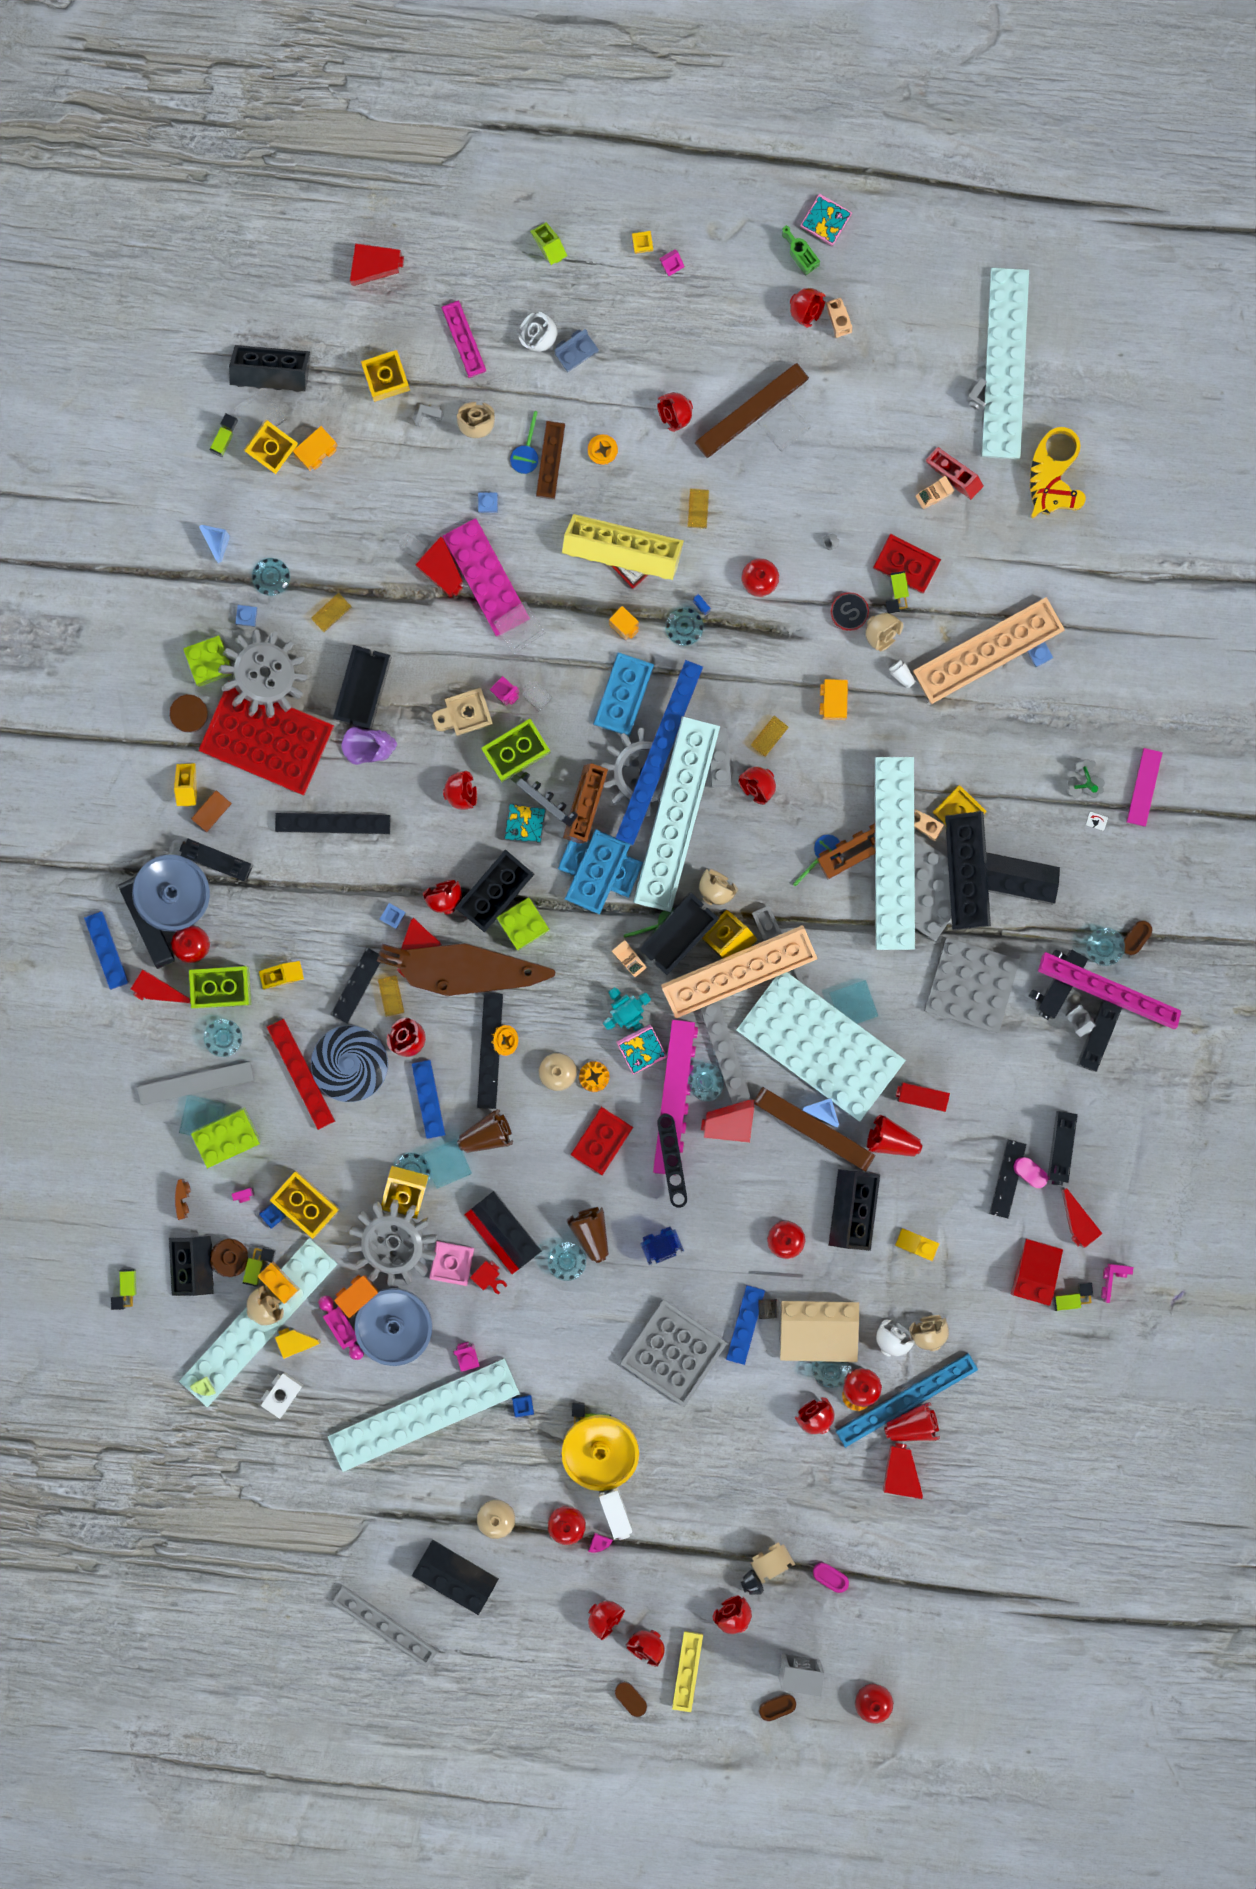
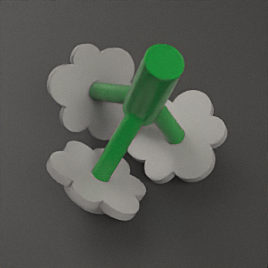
[1066,759,1105,799]

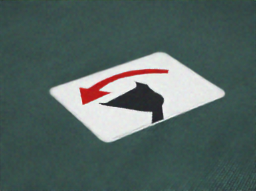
[1086,812,1108,831]

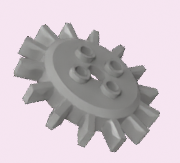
[218,630,307,718]
[601,728,676,817]
[348,1200,437,1287]

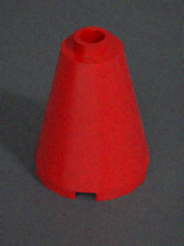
[866,1115,922,1157]
[884,1402,940,1441]

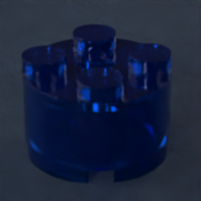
[640,1226,684,1265]

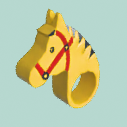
[1030,427,1086,518]

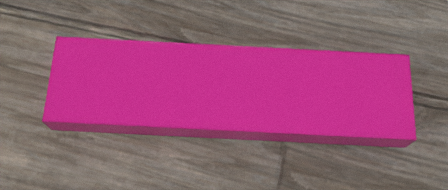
[441,300,487,378]
[1126,748,1163,827]

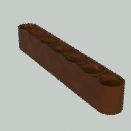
[695,363,809,458]
[754,1087,876,1172]

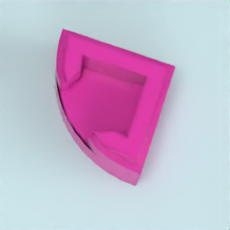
[588,1533,613,1553]

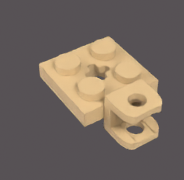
[432,688,493,736]

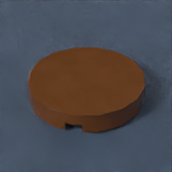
[169,694,208,733]
[210,1239,248,1277]

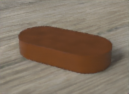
[1121,921,1153,955]
[615,1681,647,1717]
[759,1693,796,1721]

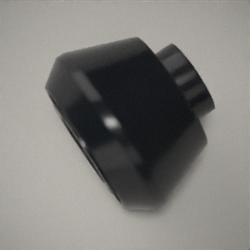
[741,1569,764,1595]

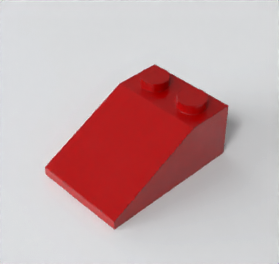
[1011,1239,1063,1306]

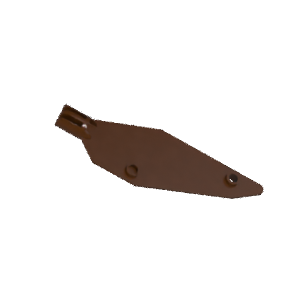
[377,943,555,996]

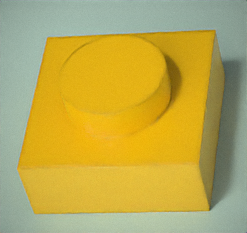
[632,231,653,254]

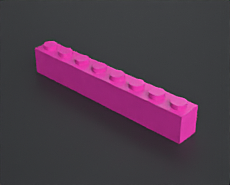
[653,1020,698,1176]

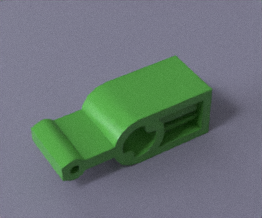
[782,225,820,276]

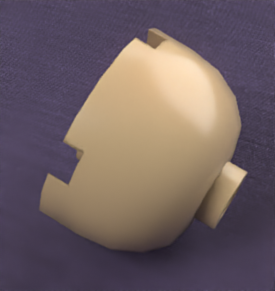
[457,402,495,438]
[866,613,903,651]
[699,869,738,905]
[539,1053,577,1091]
[247,1286,284,1325]
[909,1315,949,1351]
[477,1500,515,1539]

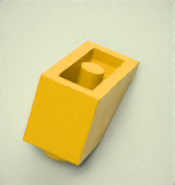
[174,763,197,806]
[259,961,304,990]
[895,1228,940,1261]
[275,1327,321,1359]

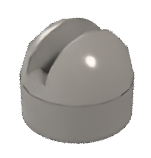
[823,534,840,550]

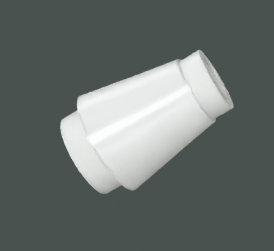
[889,659,916,688]

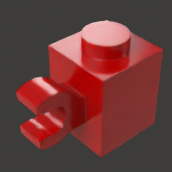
[470,1260,508,1294]

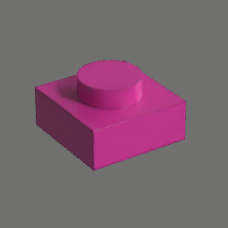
[659,249,685,276]
[232,1188,254,1203]

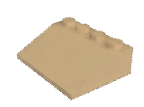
[780,1301,859,1362]

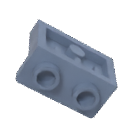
[554,329,599,373]

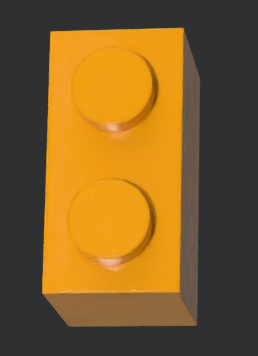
[293,426,338,471]
[609,606,639,641]
[819,679,848,720]
[257,1261,300,1304]

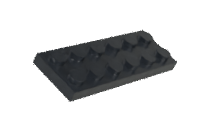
[945,811,991,930]

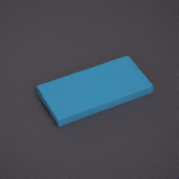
[593,652,654,737]
[565,829,630,915]
[558,840,643,898]

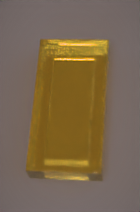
[688,489,709,529]
[311,593,352,633]
[750,716,789,757]
[378,975,405,1017]

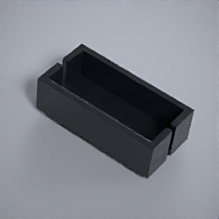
[333,645,392,730]
[637,892,719,975]

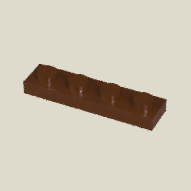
[536,421,565,500]

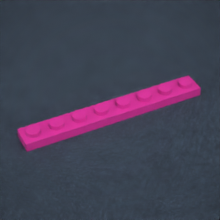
[1038,952,1181,1029]

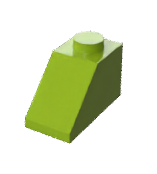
[530,222,567,265]

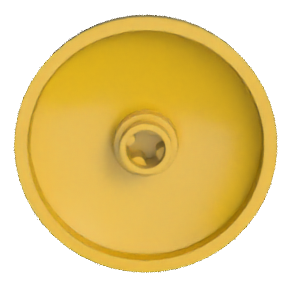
[562,1415,639,1491]

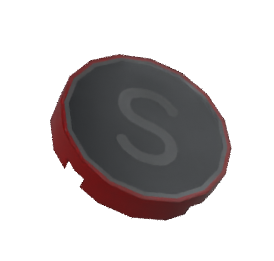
[831,592,869,631]

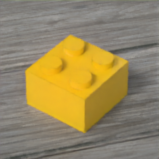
[361,350,410,402]
[244,419,298,474]
[381,1166,429,1219]

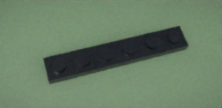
[275,813,391,835]
[477,993,503,1109]

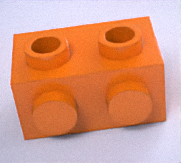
[334,1275,379,1318]

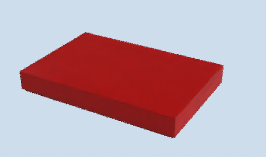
[873,533,941,594]
[570,1106,634,1176]

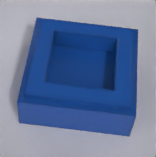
[693,594,711,615]
[259,1203,286,1229]
[512,1395,534,1417]

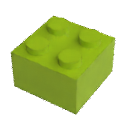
[183,635,232,687]
[497,897,550,951]

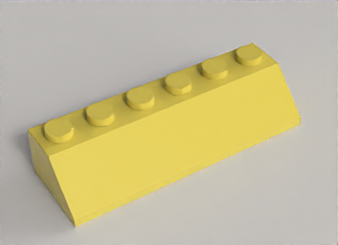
[562,514,684,580]

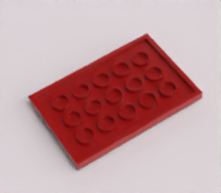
[198,681,335,796]

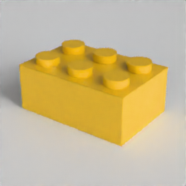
[270,1171,340,1239]

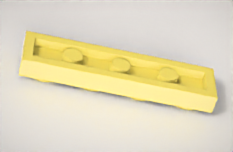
[672,1631,703,1712]

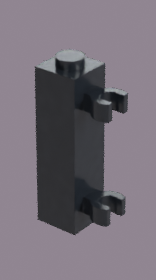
[179,838,254,883]
[1028,949,1089,1020]
[1076,1000,1122,1072]
[1048,1111,1078,1186]

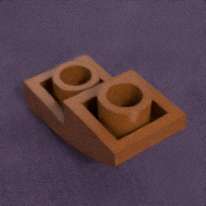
[175,1179,191,1220]

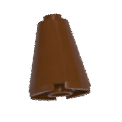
[457,1109,513,1153]
[567,1207,609,1263]

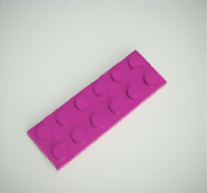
[443,518,530,637]

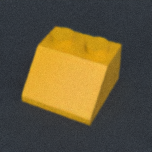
[702,910,758,959]

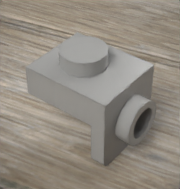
[966,378,987,410]
[413,404,443,427]
[1066,1004,1095,1037]

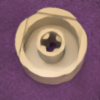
[750,1542,795,1584]

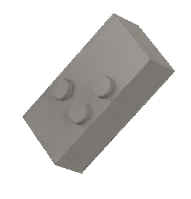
[778,1654,824,1697]

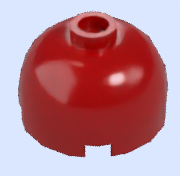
[790,288,826,328]
[657,392,693,432]
[741,558,779,597]
[738,767,776,805]
[443,771,477,810]
[423,880,462,915]
[171,925,210,963]
[387,1017,426,1057]
[767,1221,806,1259]
[843,1368,882,1407]
[795,1397,835,1435]
[548,1506,586,1545]
[712,1595,752,1634]
[588,1600,625,1640]
[625,1630,665,1667]
[855,1683,894,1724]

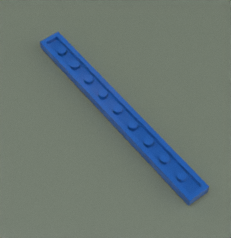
[615,660,703,845]

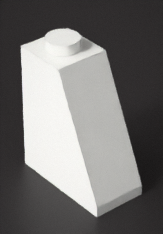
[599,1487,632,1540]

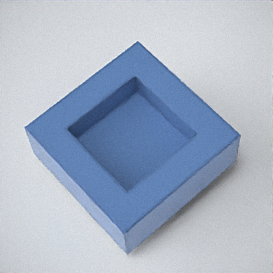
[478,493,498,513]
[235,605,258,627]
[1027,642,1053,667]
[380,903,406,929]

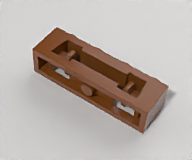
[563,763,608,844]
[817,823,875,880]

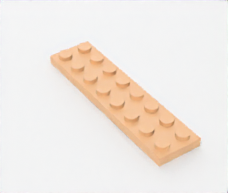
[912,597,1065,705]
[661,925,818,1018]

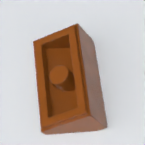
[191,790,232,832]

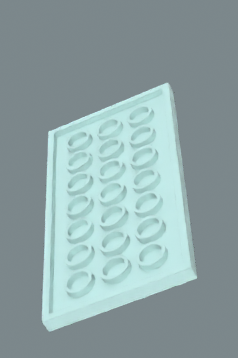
[737,972,906,1122]

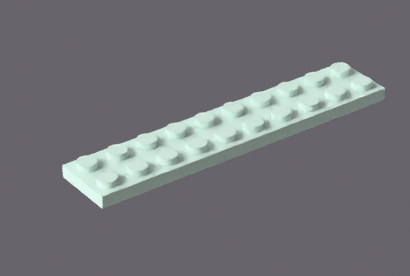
[982,268,1029,459]
[633,716,720,912]
[875,757,915,950]
[179,1238,338,1407]
[327,1358,520,1472]

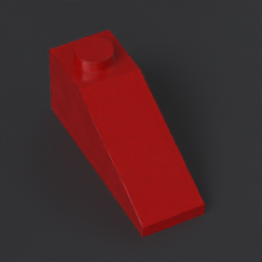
[925,447,984,500]
[130,969,191,1004]
[1061,1188,1103,1248]

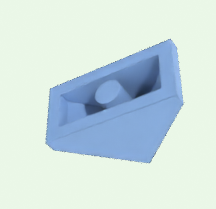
[199,525,230,563]
[802,1098,839,1128]

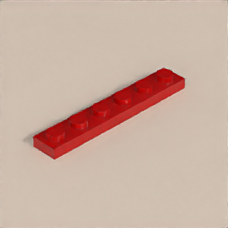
[267,1019,336,1130]

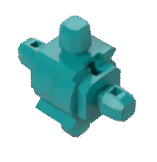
[603,987,651,1032]

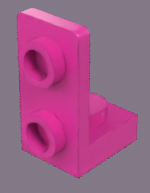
[490,676,519,706]
[1101,1264,1134,1303]
[453,1342,480,1372]

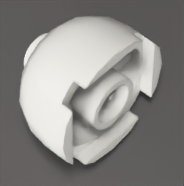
[519,312,557,352]
[876,1320,915,1357]

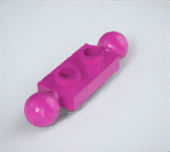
[318,1296,364,1360]

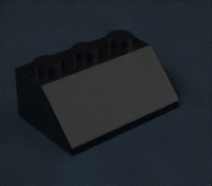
[169,1236,214,1296]

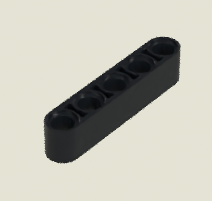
[118,877,175,969]
[657,1114,687,1208]

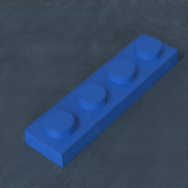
[84,911,129,990]
[412,1060,446,1139]
[726,1285,765,1365]

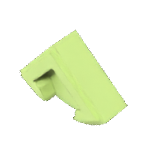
[189,1376,216,1396]

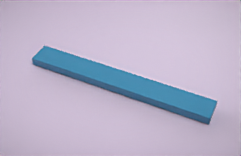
[835,1353,978,1448]

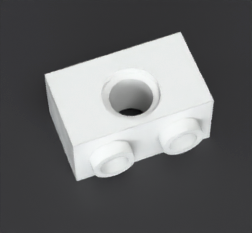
[261,1372,303,1419]

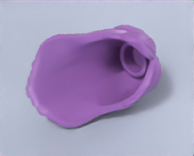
[341,727,397,765]

